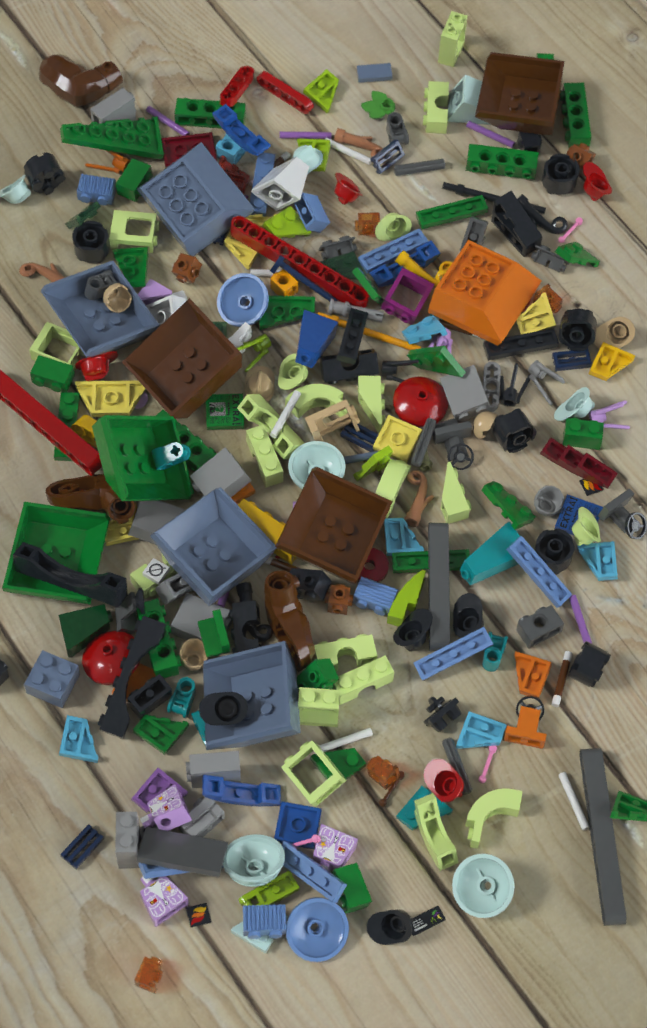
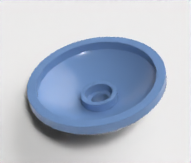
[217,273,269,327]
[286,897,349,962]

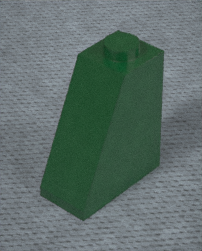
[58,604,113,658]

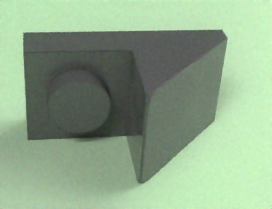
[460,216,489,251]

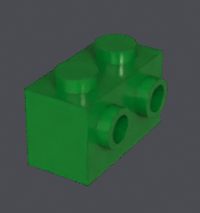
[116,158,153,202]
[30,355,75,392]
[562,418,604,450]
[297,658,339,693]
[332,863,372,914]

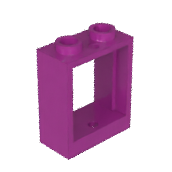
[380,268,435,325]

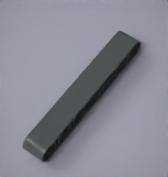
[428,522,450,651]

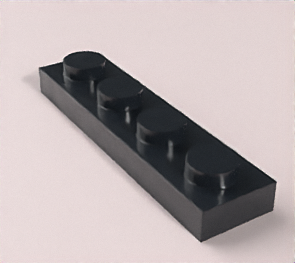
[337,308,368,365]
[483,328,559,361]

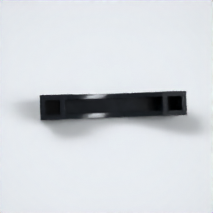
[13,542,128,607]
[98,616,166,739]

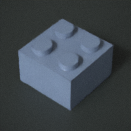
[24,650,80,708]

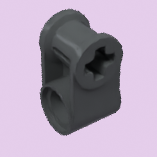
[386,112,409,144]
[84,270,119,300]

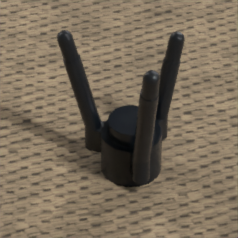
[382,360,419,383]
[499,363,531,407]

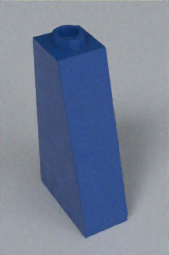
[295,310,338,368]

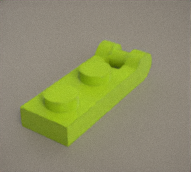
[238,870,300,906]

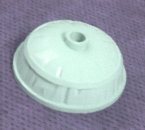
[288,441,345,489]
[223,834,285,887]
[452,854,515,918]

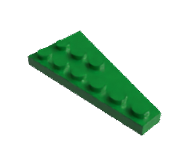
[60,117,164,160]

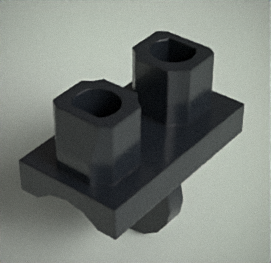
[423,696,462,732]

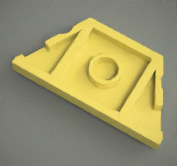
[224,214,276,270]
[75,380,146,417]

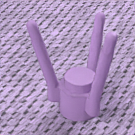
[428,328,453,353]
[589,400,630,429]

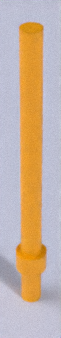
[317,312,421,350]

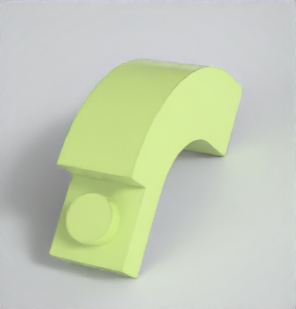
[285,384,349,419]
[375,459,411,518]
[465,789,523,849]
[414,793,459,871]

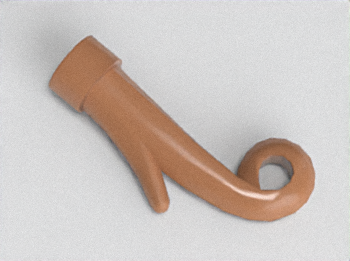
[334,128,386,160]
[19,262,66,282]
[404,470,434,527]

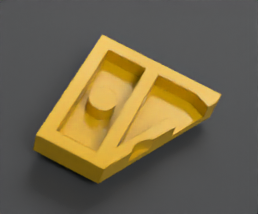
[589,342,636,381]

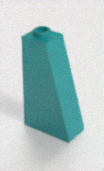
[460,521,520,586]

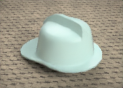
[292,145,323,175]
[0,175,31,204]
[554,387,595,421]

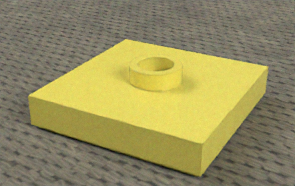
[373,415,423,463]

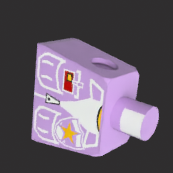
[140,784,192,831]
[313,824,358,872]
[140,876,188,927]

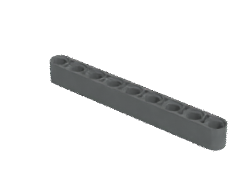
[580,748,626,926]

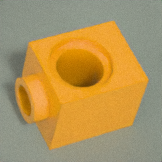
[270,269,298,296]

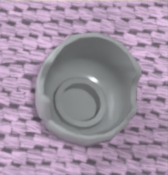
[534,485,564,516]

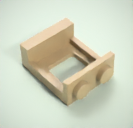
[305,399,360,442]

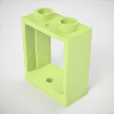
[438,11,468,67]
[29,322,85,370]
[281,740,346,807]

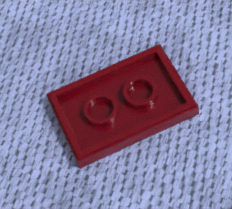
[161,132,217,168]

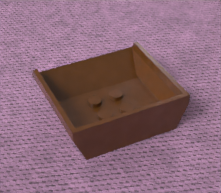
[475,52,565,136]
[122,298,242,419]
[275,467,393,585]

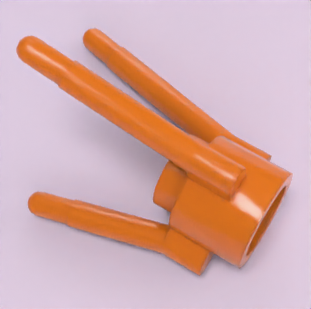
[85,150,130,174]

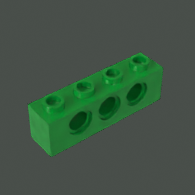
[560,83,591,148]
[174,98,246,129]
[466,144,539,180]
[156,410,217,472]
[136,598,182,679]

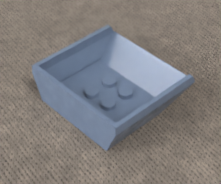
[137,142,254,256]
[41,260,159,358]
[150,487,277,606]
[203,641,301,750]

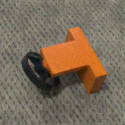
[503,695,547,749]

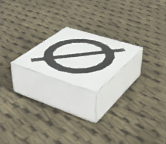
[142,558,170,585]

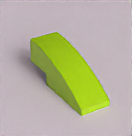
[387,570,426,627]

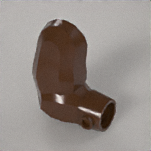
[39,54,123,108]
[45,474,135,524]
[264,570,315,672]

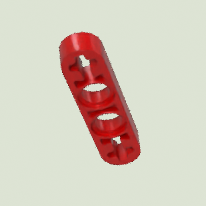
[220,66,255,107]
[256,71,314,114]

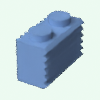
[77,174,116,206]
[294,193,330,233]
[353,577,398,616]
[243,904,286,939]

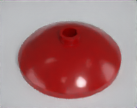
[393,376,448,428]
[82,631,140,685]

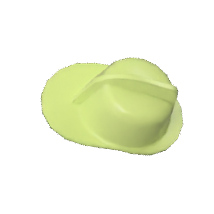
[375,212,412,241]
[278,353,308,390]
[572,507,601,546]

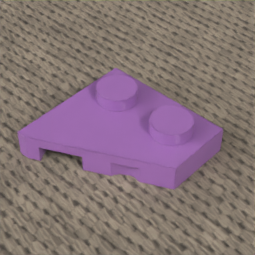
[131,768,188,813]

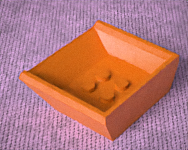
[428,240,542,346]

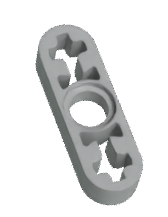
[483,362,501,412]

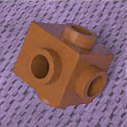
[567,143,596,169]
[171,253,202,284]
[325,584,354,615]

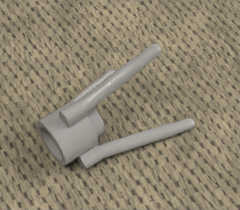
[528,360,565,406]

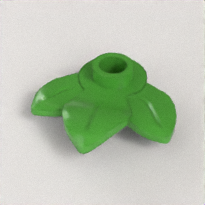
[361,91,395,119]

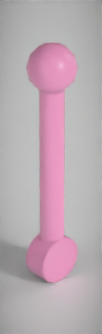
[558,217,583,243]
[478,746,497,783]
[292,834,321,847]

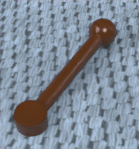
[379,771,404,807]

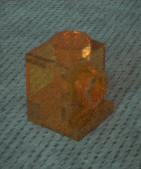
[354,212,380,236]
[533,284,563,314]
[367,756,400,790]
[134,957,163,993]

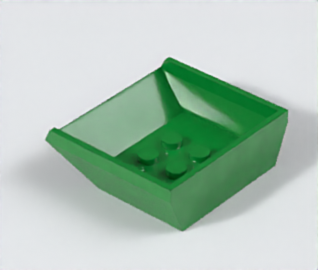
[92,415,194,501]
[2,502,110,604]

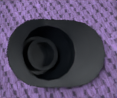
[453,593,484,638]
[393,608,433,651]
[199,692,248,726]
[367,909,414,945]

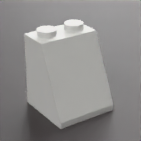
[251,157,309,211]

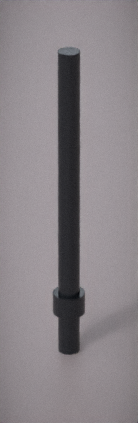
[442,182,546,214]

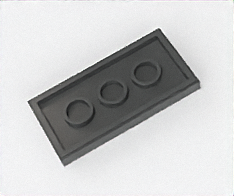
[136,827,228,877]

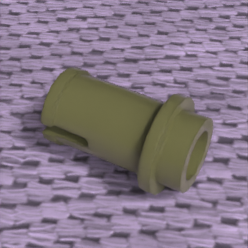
[418,450,433,472]

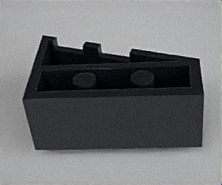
[491,190,542,257]

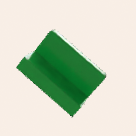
[198,609,230,658]

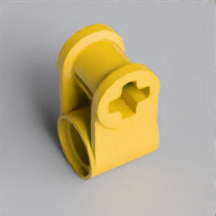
[71,415,97,448]

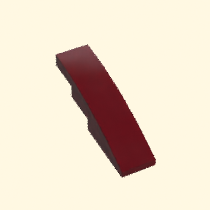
[540,437,618,489]

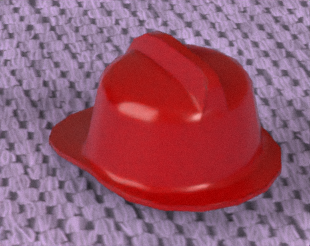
[583,162,612,201]
[334,172,363,205]
[75,351,118,381]
[423,758,464,802]

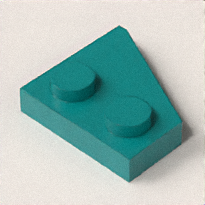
[396,786,453,831]

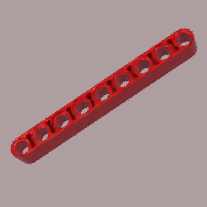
[230,216,369,308]
[0,370,102,476]

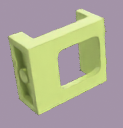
[109,210,160,253]
[298,687,340,727]

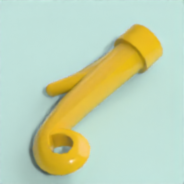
[395,250,447,287]

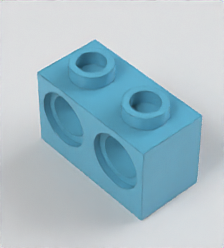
[216,132,253,166]

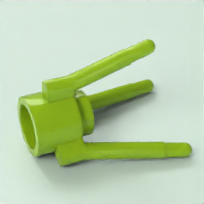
[237,334,271,372]

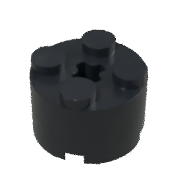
[24,153,66,195]
[542,154,579,195]
[72,221,110,263]
[558,309,597,351]
[492,408,536,453]
[534,529,575,575]
[568,641,611,688]

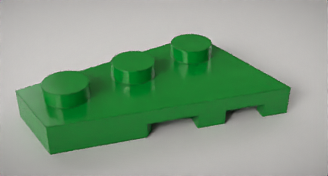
[112,247,149,287]
[259,295,315,330]
[407,345,466,377]
[482,481,536,530]

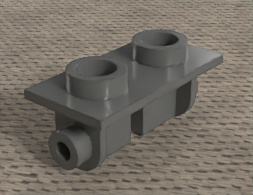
[318,235,357,260]
[531,245,569,273]

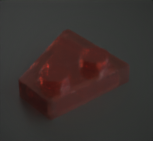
[218,155,250,194]

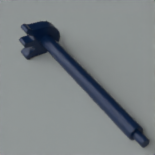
[270,255,337,302]

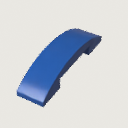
[212,104,271,156]
[369,240,441,287]
[202,775,281,806]

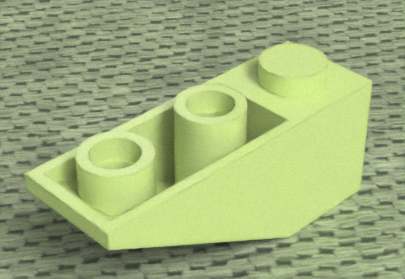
[358,376,385,433]
[440,462,471,524]

